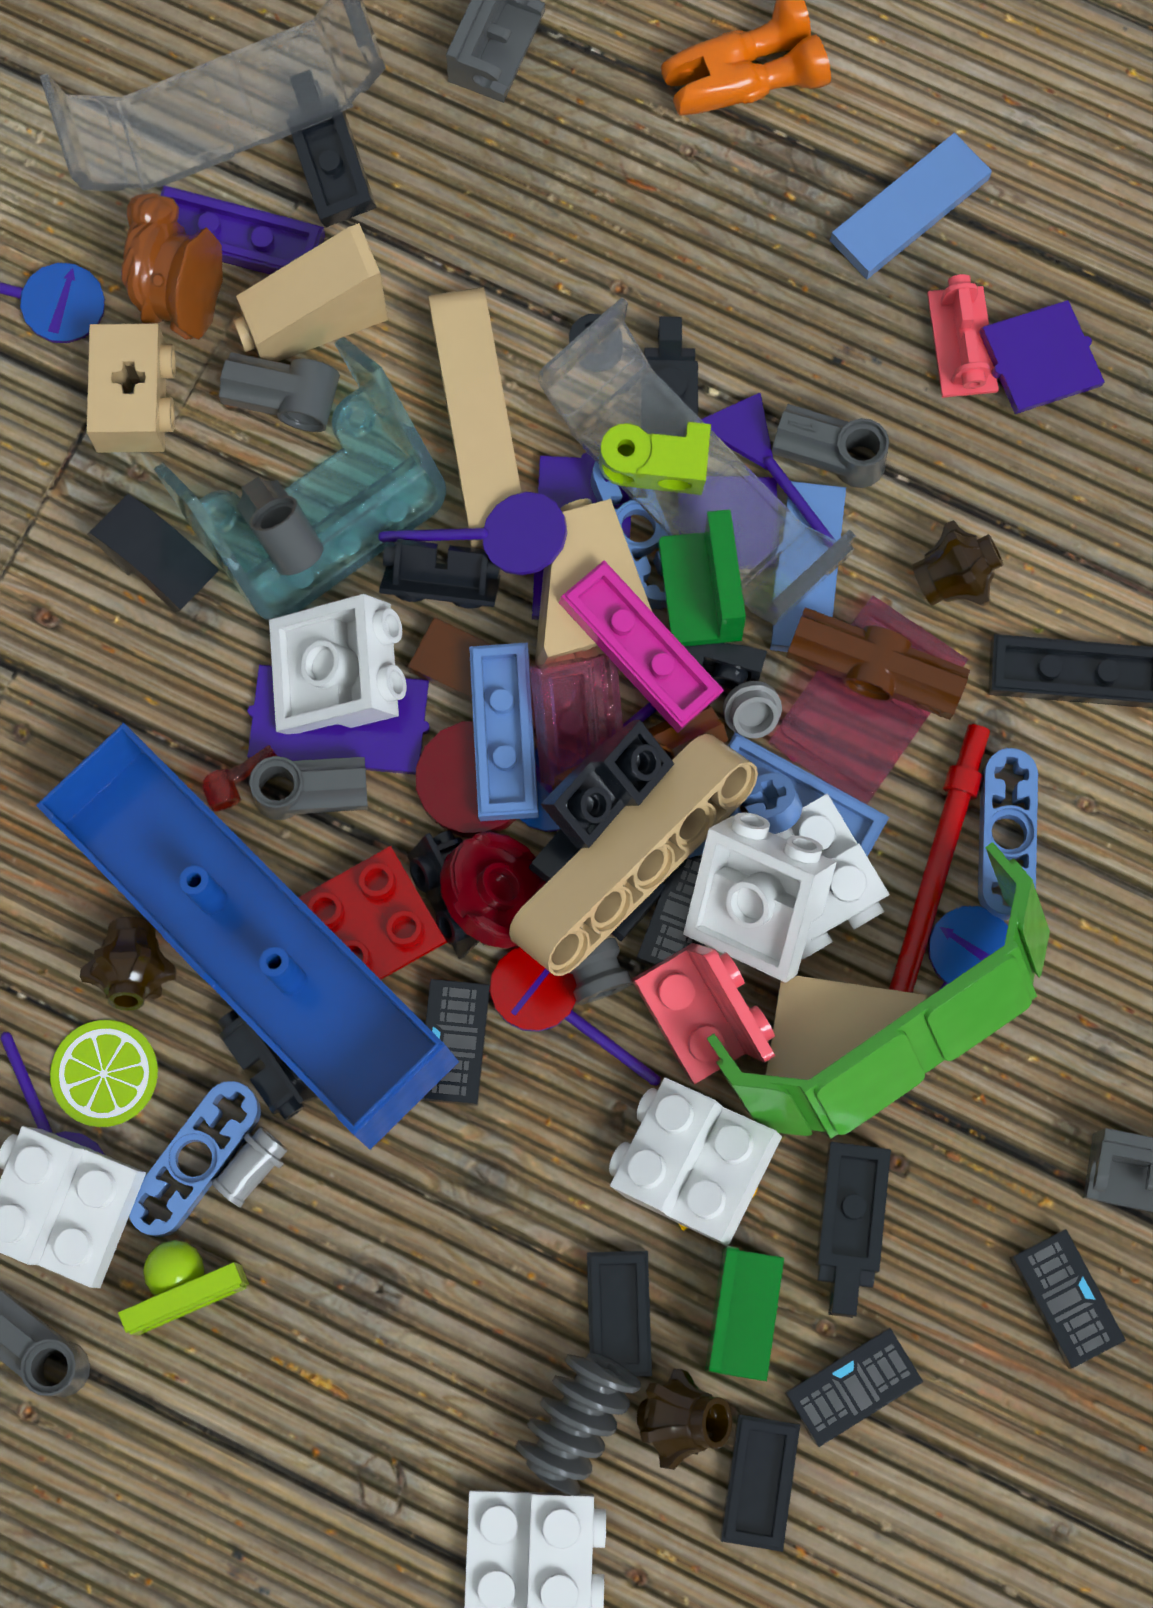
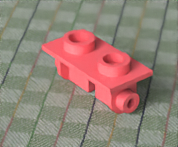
[927,274,999,398]

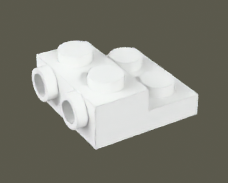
[269,594,407,734]
[775,793,890,960]
[683,813,837,983]
[609,1077,782,1246]
[0,1126,146,1288]
[464,1490,606,1608]

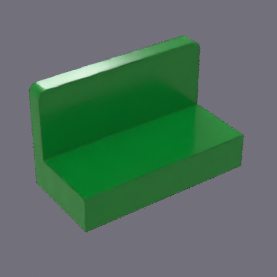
[659,509,746,646]
[705,1246,784,1381]

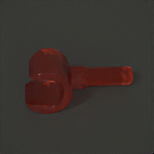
[202,745,277,812]

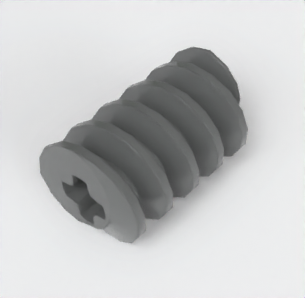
[515,1353,641,1496]

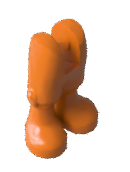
[661,0,831,116]

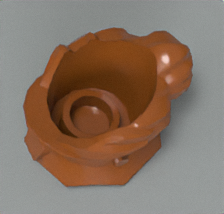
[121,193,223,340]

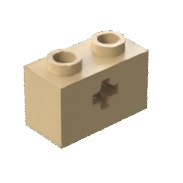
[87,323,176,453]

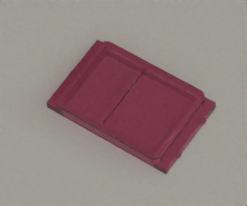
[769,596,969,805]

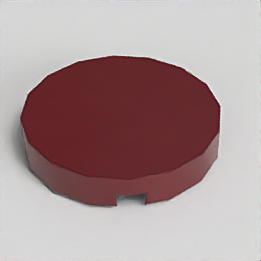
[416,721,516,838]
[440,831,546,949]

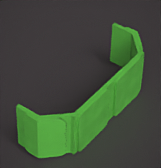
[707,842,1050,1139]

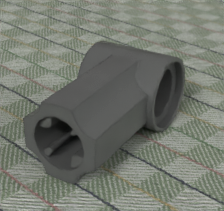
[219,352,340,432]
[772,404,889,488]
[236,477,324,575]
[249,756,368,820]
[0,1289,90,1397]

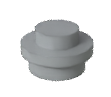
[723,681,782,738]

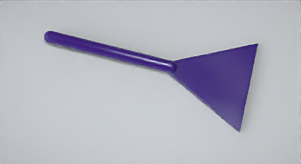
[696,392,841,555]

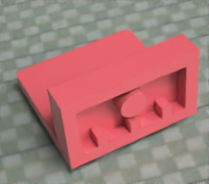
[631,943,775,1085]

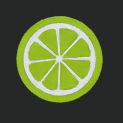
[50,1020,158,1127]

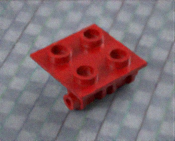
[298,846,447,980]

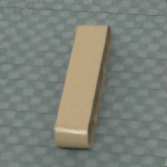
[428,287,522,549]
[509,734,758,976]

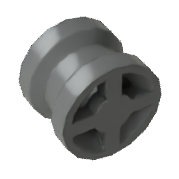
[570,938,633,1005]

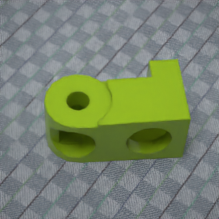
[599,422,711,495]

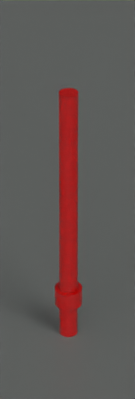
[889,724,990,993]

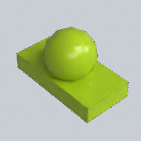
[118,1240,249,1335]

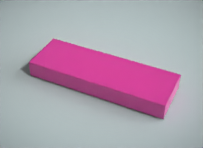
[558,560,724,733]

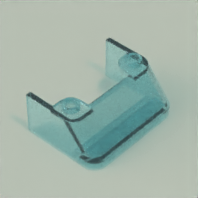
[154,337,446,620]

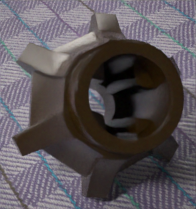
[912,520,1004,606]
[80,917,177,1011]
[637,1369,732,1470]

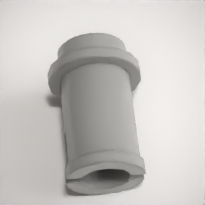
[212,1127,288,1208]

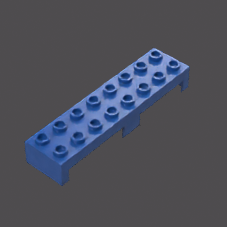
[36,723,459,1150]

